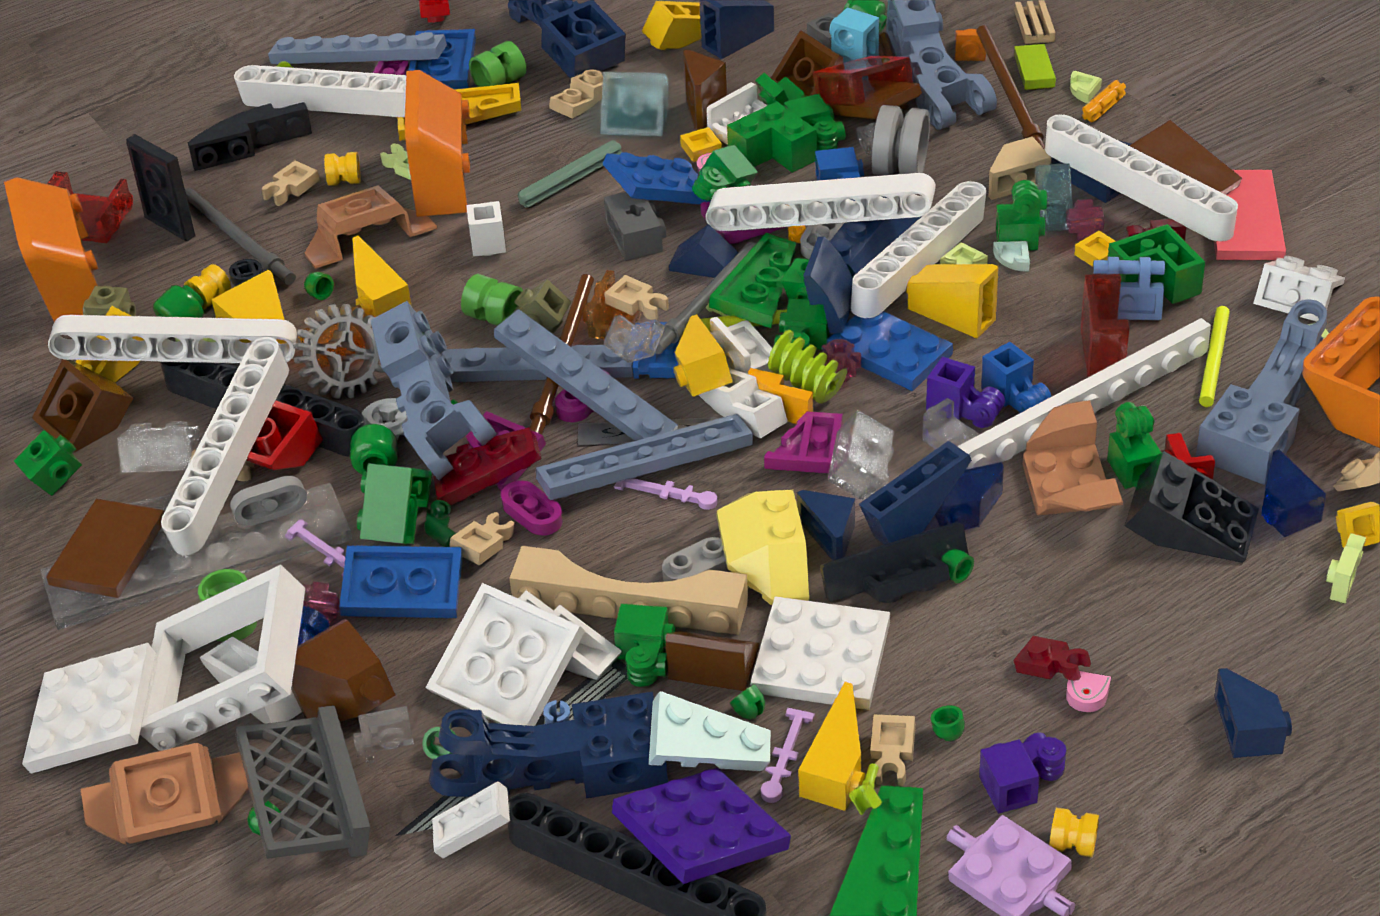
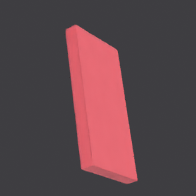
[1213,170,1286,260]

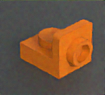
[955,29,986,61]

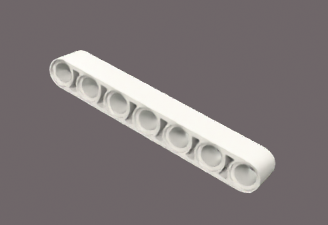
[234,65,406,117]
[1045,115,1238,241]
[706,173,936,231]
[851,181,986,318]
[48,315,297,363]
[161,337,289,555]

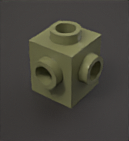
[513,279,572,334]
[83,286,136,316]

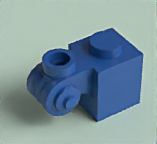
[815,147,864,201]
[981,342,1052,414]

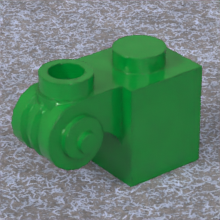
[784,94,846,151]
[692,145,758,201]
[995,180,1047,250]
[774,299,830,350]
[1107,402,1162,489]
[614,603,675,687]

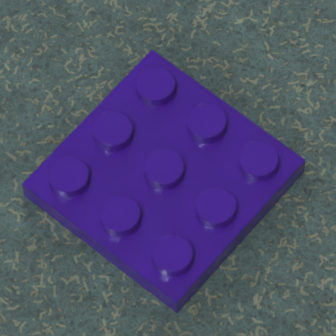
[612,768,791,884]

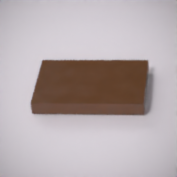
[823,80,922,119]
[1129,120,1242,195]
[46,498,164,598]

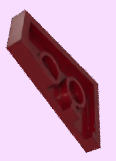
[432,427,542,506]

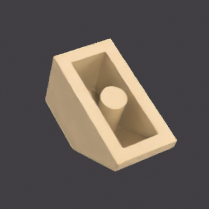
[988,136,1051,200]

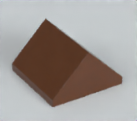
[771,30,844,99]
[683,50,727,131]
[666,631,759,691]

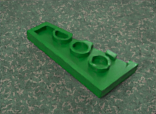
[709,233,796,328]
[829,785,923,916]

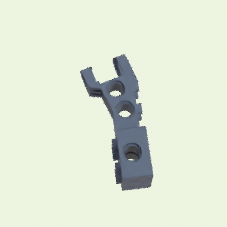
[886,0,997,130]
[1196,299,1327,485]
[370,301,497,480]

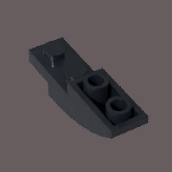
[187,102,312,171]

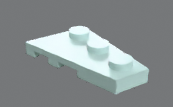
[649,691,771,771]

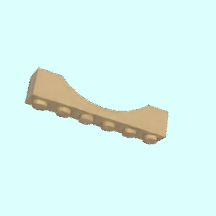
[509,546,748,635]

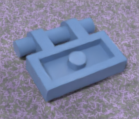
[1091,257,1165,320]

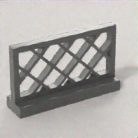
[236,706,370,859]

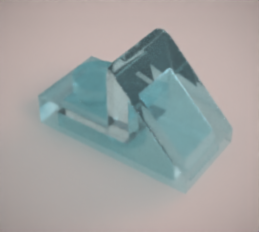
[1035,163,1074,232]

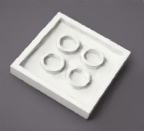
[425,583,585,726]
[751,597,890,710]
[22,643,156,774]

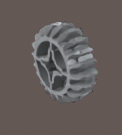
[293,304,384,399]

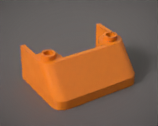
[405,70,470,217]
[4,177,98,322]
[1302,297,1380,448]

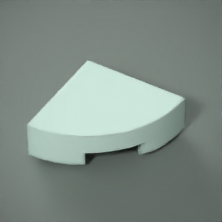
[993,241,1030,272]

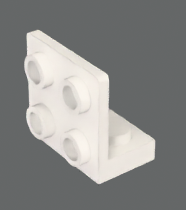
[1253,256,1345,322]

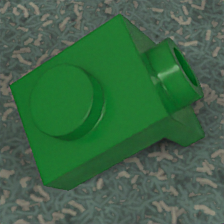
[755,73,805,106]

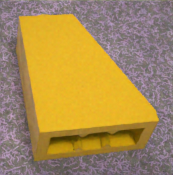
[906,264,998,339]
[212,270,287,344]

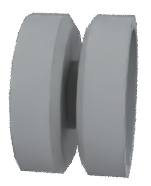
[872,105,930,176]

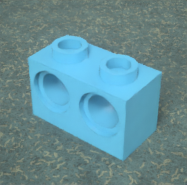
[829,7,879,82]

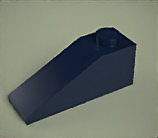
[859,440,972,545]

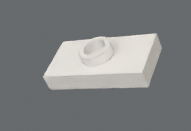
[432,782,510,859]

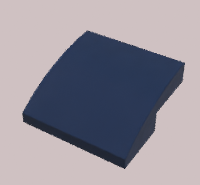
[803,236,852,333]

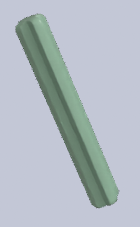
[517,140,622,208]

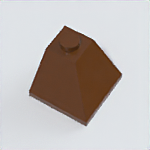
[32,359,133,453]
[291,619,396,722]

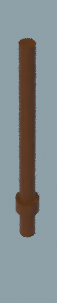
[976,25,1045,150]
[530,274,594,435]

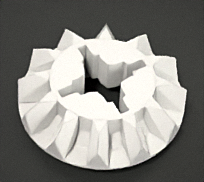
[362,398,408,440]

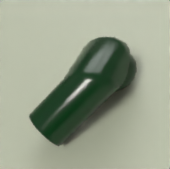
[424,500,456,547]

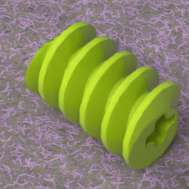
[768,330,847,404]

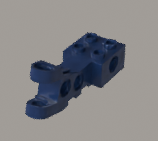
[508,0,626,79]
[429,691,668,799]

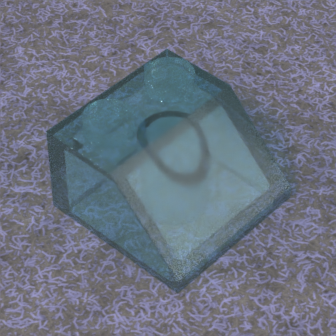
[600,72,669,136]

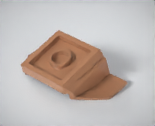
[305,185,437,269]
[1022,400,1123,516]
[81,743,249,845]

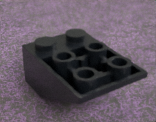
[1124,451,1259,563]

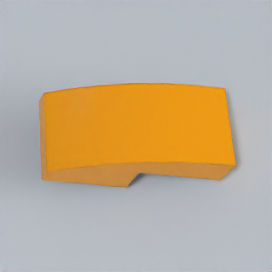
[748,368,813,424]

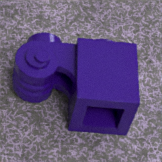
[926,356,1005,428]
[979,733,1066,814]

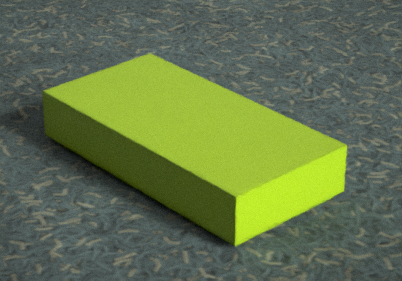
[1014,44,1056,90]

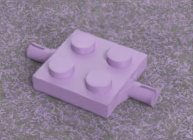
[947,815,1075,916]

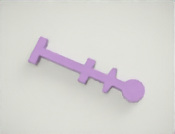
[614,478,717,510]
[285,519,345,576]
[761,708,815,803]

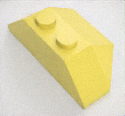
[716,490,809,605]

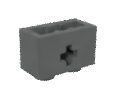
[604,192,666,261]

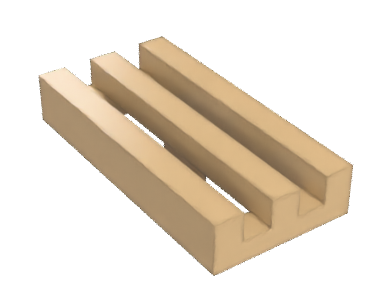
[1014,0,1056,44]

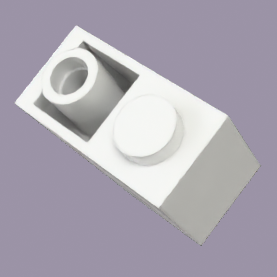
[466,201,506,257]

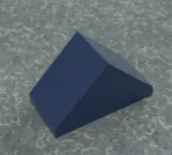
[669,224,739,278]
[797,490,855,561]

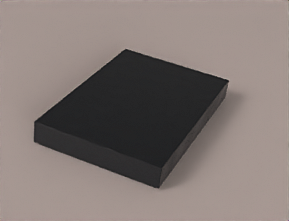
[126,134,196,241]

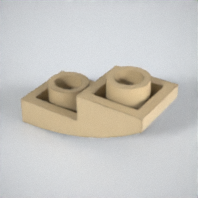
[549,70,614,119]
[1333,451,1380,492]

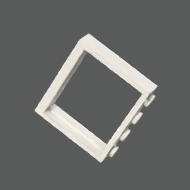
[140,565,305,751]

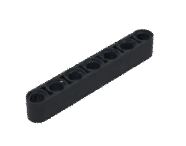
[160,362,365,457]
[507,793,767,916]

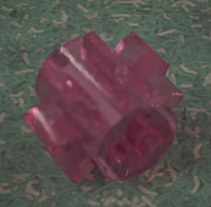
[1066,199,1104,241]
[822,339,861,383]
[301,581,340,630]

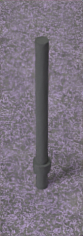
[185,188,296,285]
[650,242,756,354]

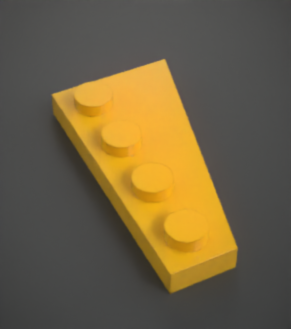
[397,83,522,141]

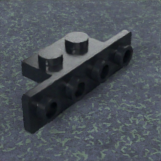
[820,522,969,603]

